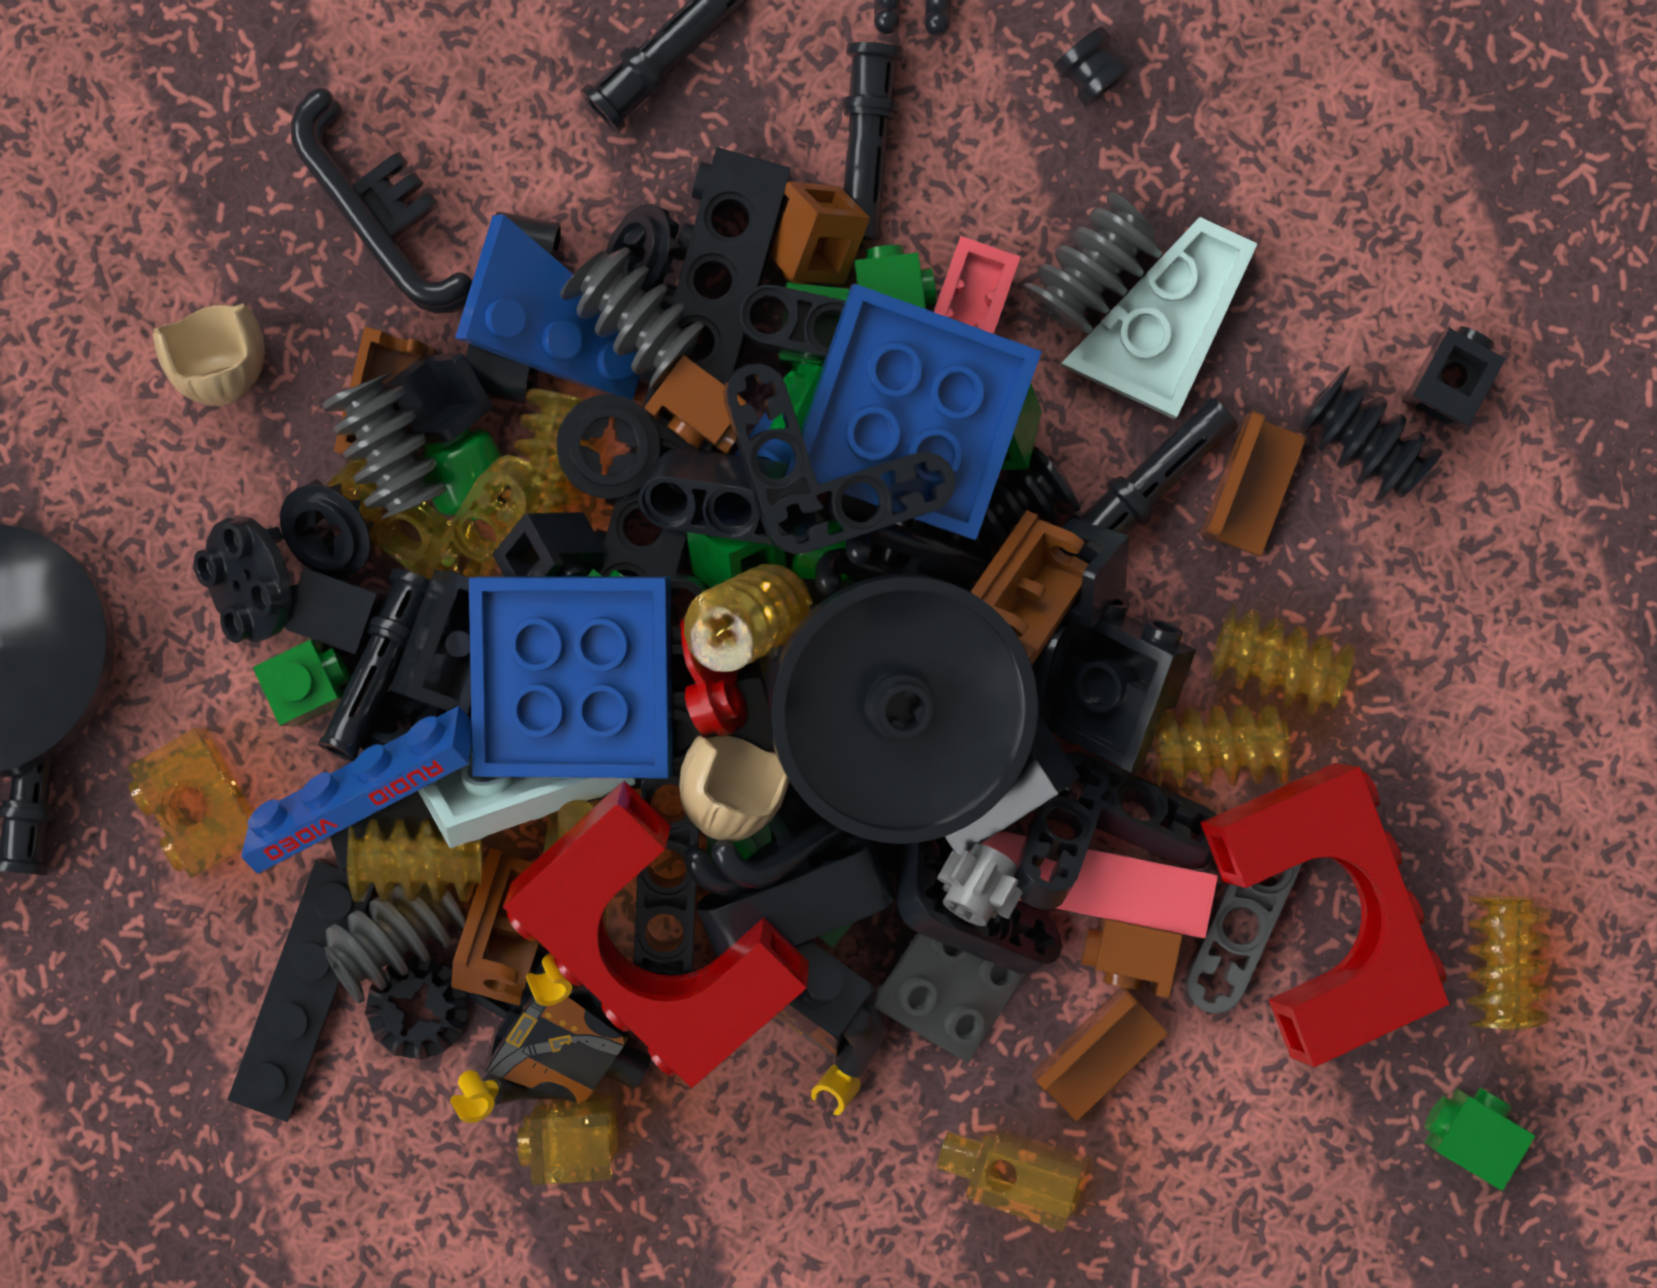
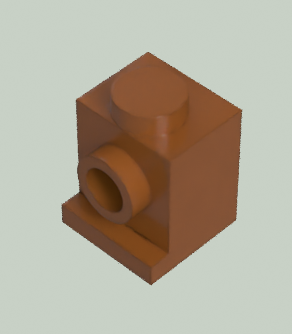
[768,181,870,286]
[644,355,749,454]
[1080,918,1182,998]

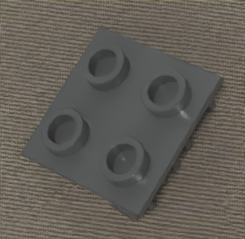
[871,925,1025,1063]

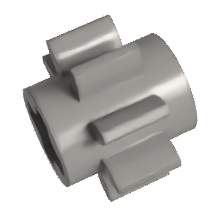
[937,844,1022,926]

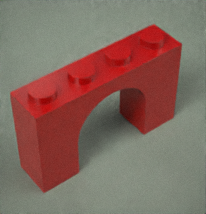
[1201,763,1450,1068]
[503,780,809,1089]

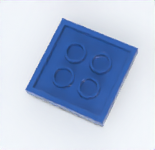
[786,284,1042,540]
[469,576,673,779]

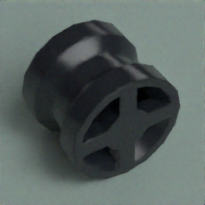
[1053,26,1135,107]

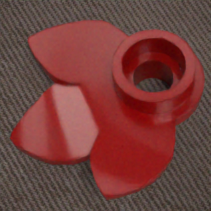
[680,617,747,737]

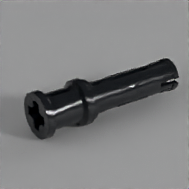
[580,0,749,133]
[841,42,904,240]
[1066,397,1238,535]
[318,569,430,762]
[0,757,57,875]

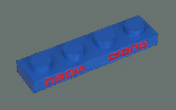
[241,706,472,874]

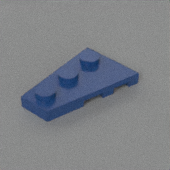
[455,214,640,401]

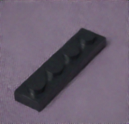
[227,859,378,1122]

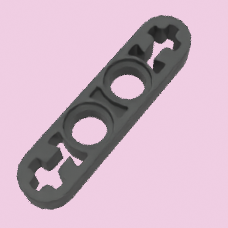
[1184,780,1303,1014]

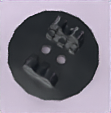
[193,515,298,643]

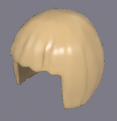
[153,303,265,406]
[679,736,789,842]

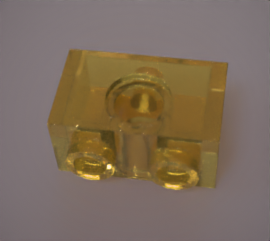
[127,727,254,879]
[517,1092,619,1185]

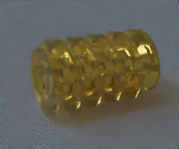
[502,389,597,519]
[684,564,812,672]
[1211,602,1355,717]
[1154,704,1290,788]
[347,819,483,902]
[1466,895,1552,1030]

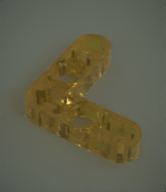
[327,455,542,581]

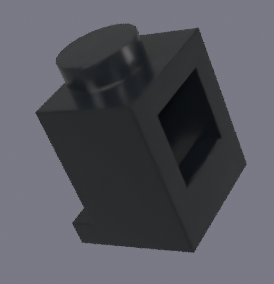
[1402,326,1506,431]
[492,512,606,576]

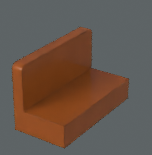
[1200,411,1306,557]
[1031,987,1169,1122]

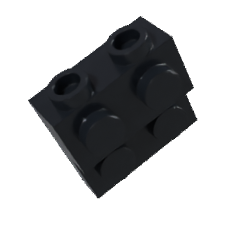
[1049,597,1196,773]

